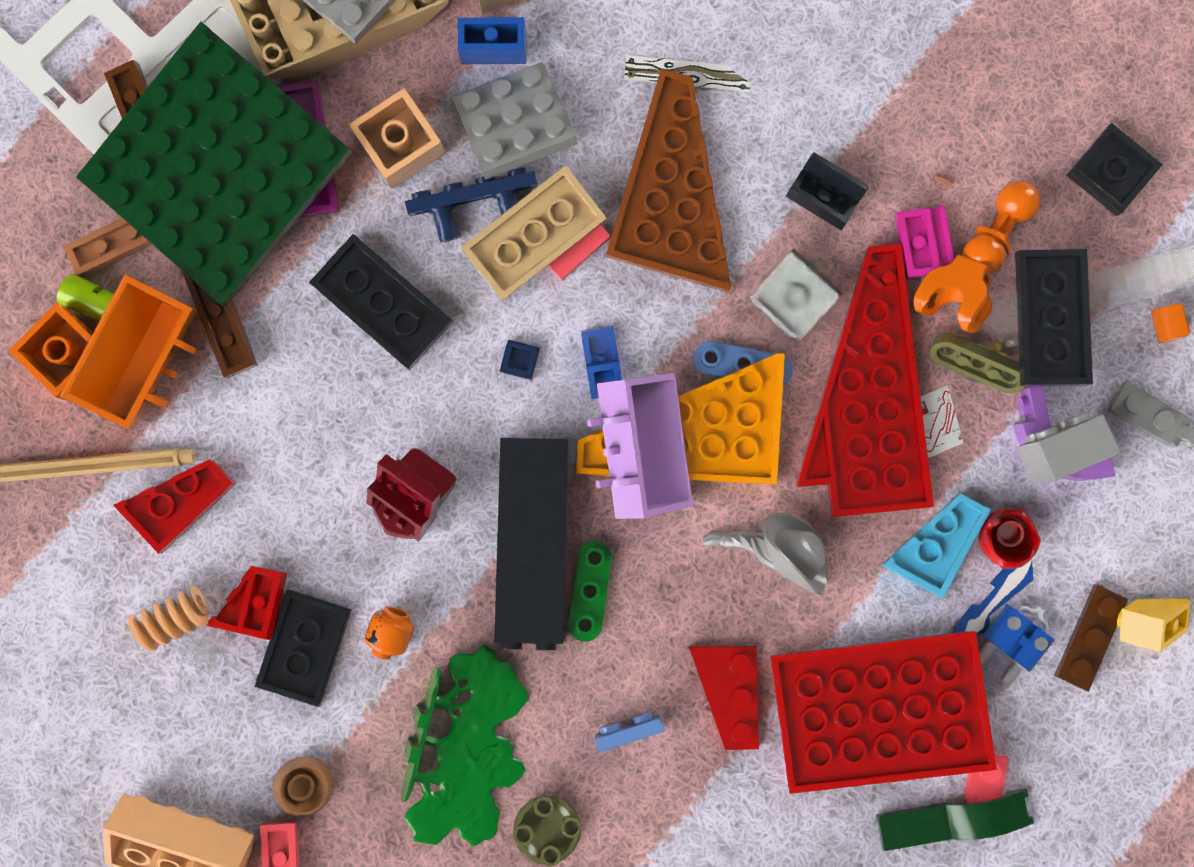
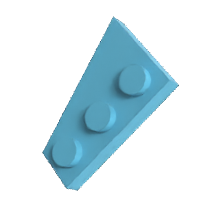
[881,493,991,598]

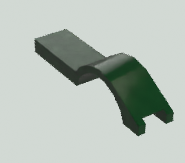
[876,788,1034,851]

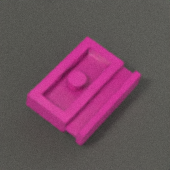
[894,205,954,279]

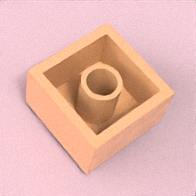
[349,88,446,190]

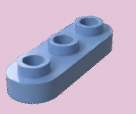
[693,341,792,386]

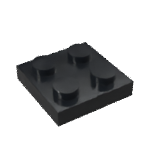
[1066,123,1163,216]

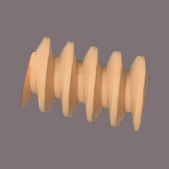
[128,585,209,651]

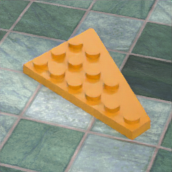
[576,353,785,485]

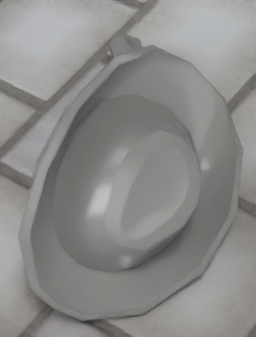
[703,513,827,595]

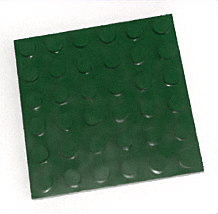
[76,21,353,306]

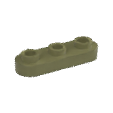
[930,333,1025,393]

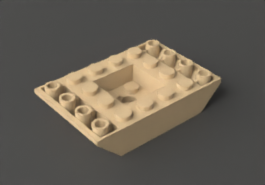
[230,0,449,79]

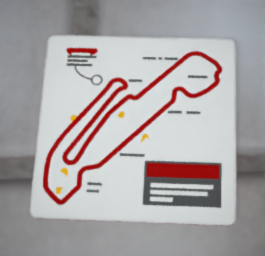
[920,385,963,458]

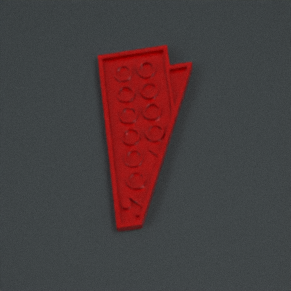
[796,244,934,518]

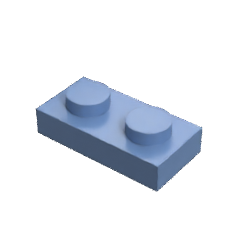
[595,711,665,753]

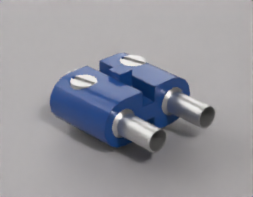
[979,604,1055,687]

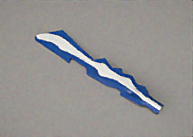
[952,559,1034,636]

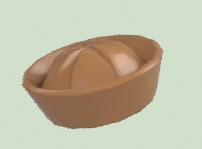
[273,757,333,817]

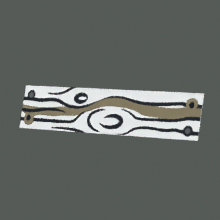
[624,55,750,92]

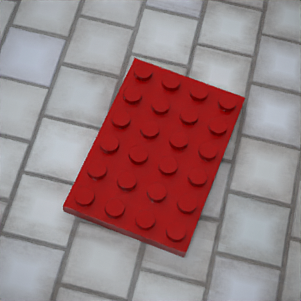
[770,631,997,794]

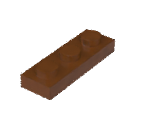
[1054,584,1129,692]

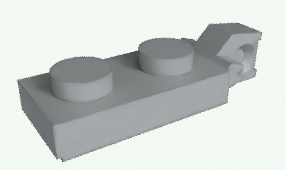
[1107,381,1194,449]

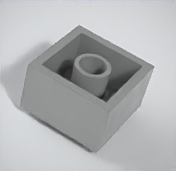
[1016,412,1121,484]

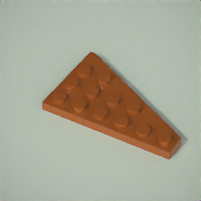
[606,68,732,293]

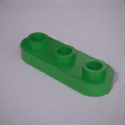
[568,541,612,642]

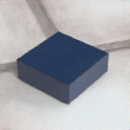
[499,340,540,381]

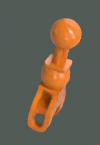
[914,181,1040,333]

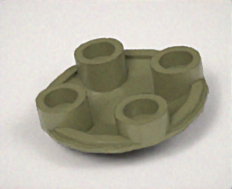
[513,795,581,867]

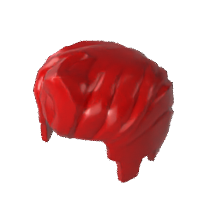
[978,506,1041,569]

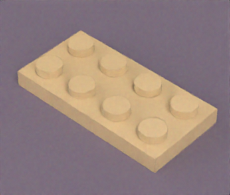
[460,165,607,301]

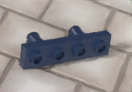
[404,167,538,243]

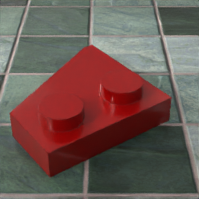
[208,566,287,640]

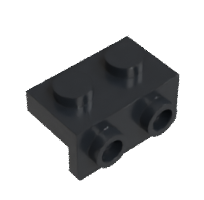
[785,152,869,231]

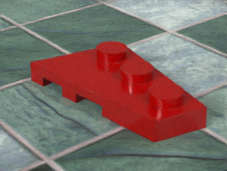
[113,459,236,554]
[688,646,759,750]

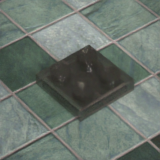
[748,249,843,344]

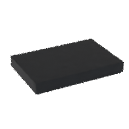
[254,589,352,707]

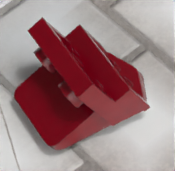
[366,448,456,542]

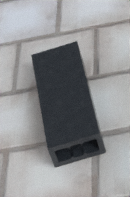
[494,438,568,650]

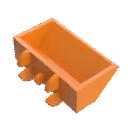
[60,274,198,430]

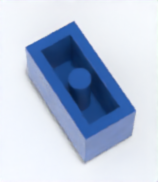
[458,17,526,64]

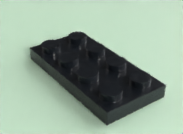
[309,234,453,371]
[1015,249,1093,387]

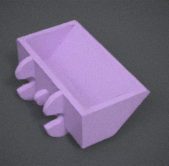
[587,373,693,519]

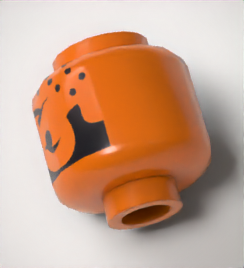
[365,606,414,660]

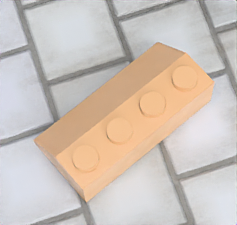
[103,793,254,867]

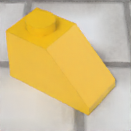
[1117,598,1191,652]

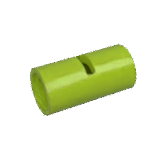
[57,274,115,322]

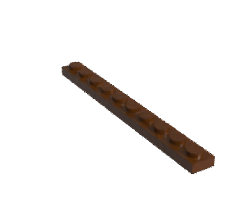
[104,60,258,378]

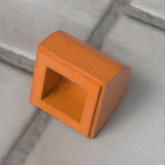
[1151,303,1190,344]

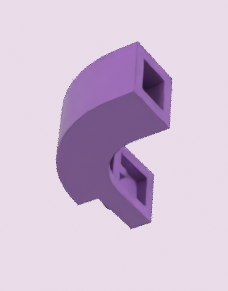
[1013,386,1115,481]

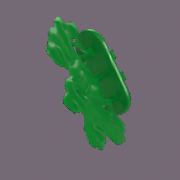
[401,644,529,846]

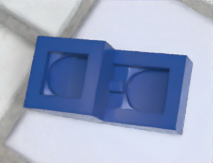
[580,325,622,399]

